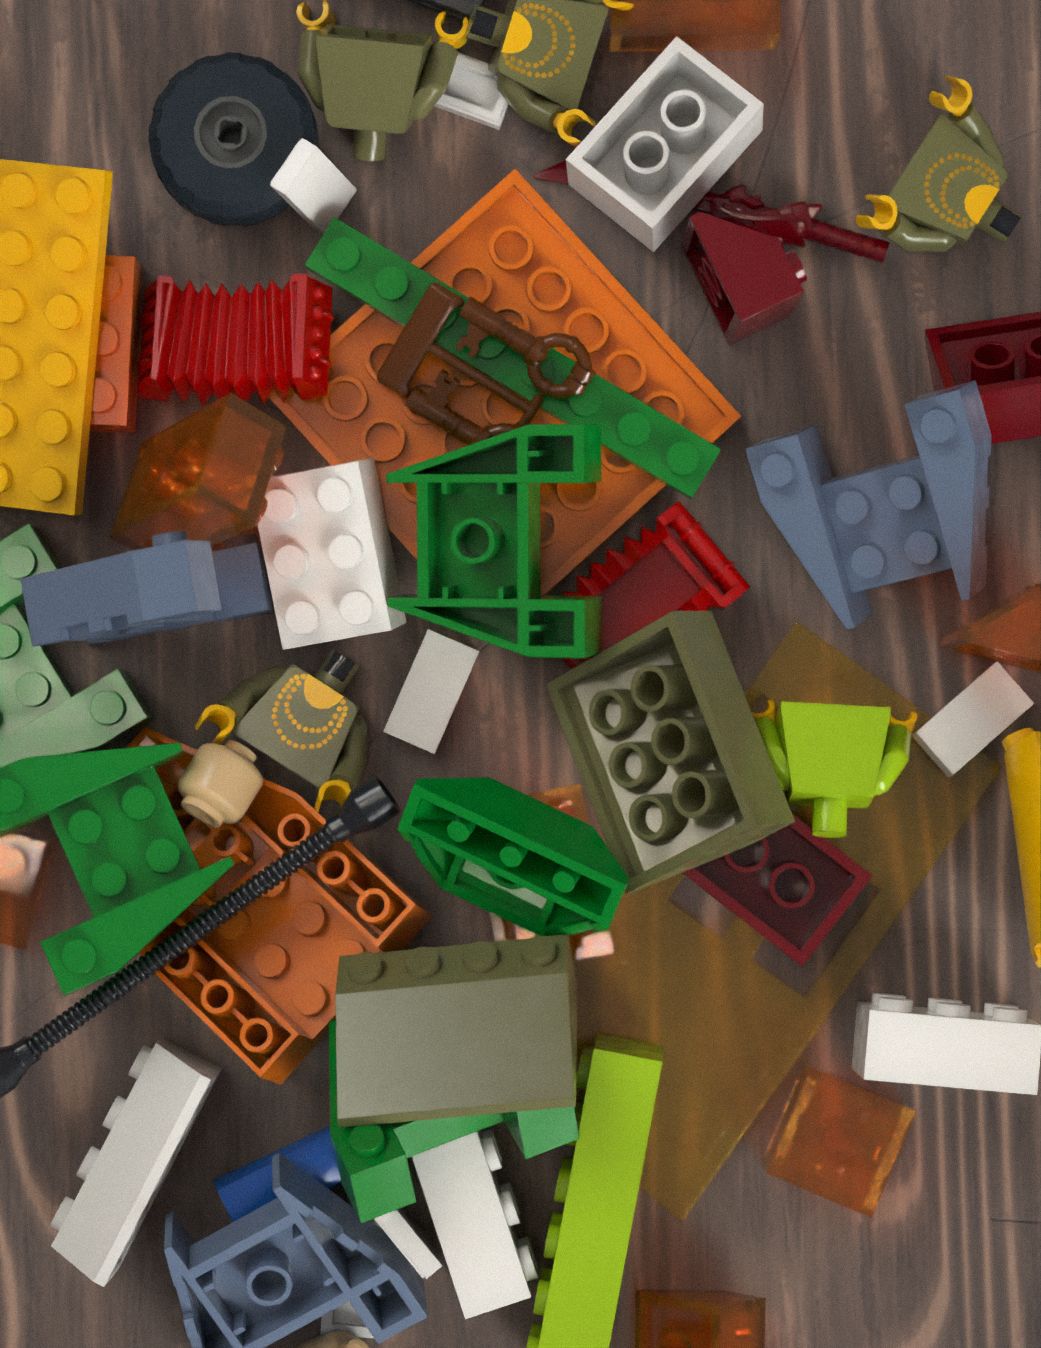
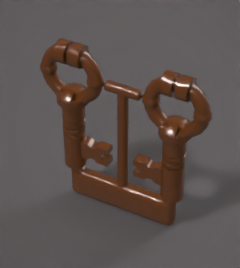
[376,282,596,445]

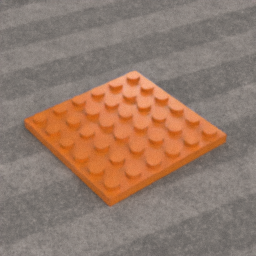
[269,169,742,595]

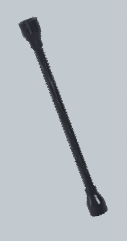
[0,774,401,1099]

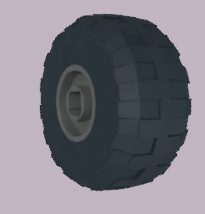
[148,52,318,227]

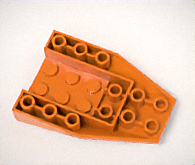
[126,727,433,1085]

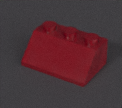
[681,212,807,346]
[925,312,1041,444]

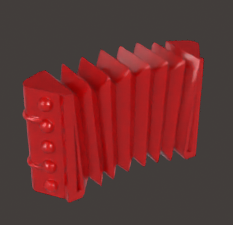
[137,274,334,408]
[562,501,751,669]

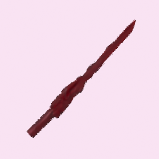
[534,161,890,263]

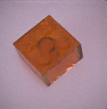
[761,1061,916,1218]

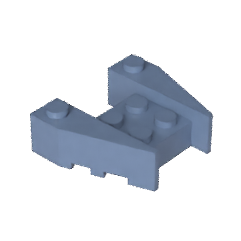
[745,380,992,630]
[21,531,275,647]
[164,1153,428,1348]

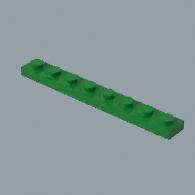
[305,217,721,499]

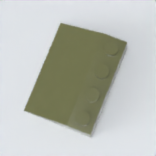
[546,611,795,894]
[335,934,577,1128]

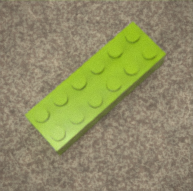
[526,1033,664,1348]

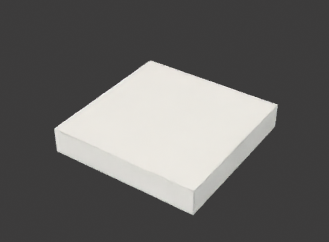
[374,1207,442,1279]

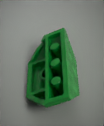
[397,777,630,936]

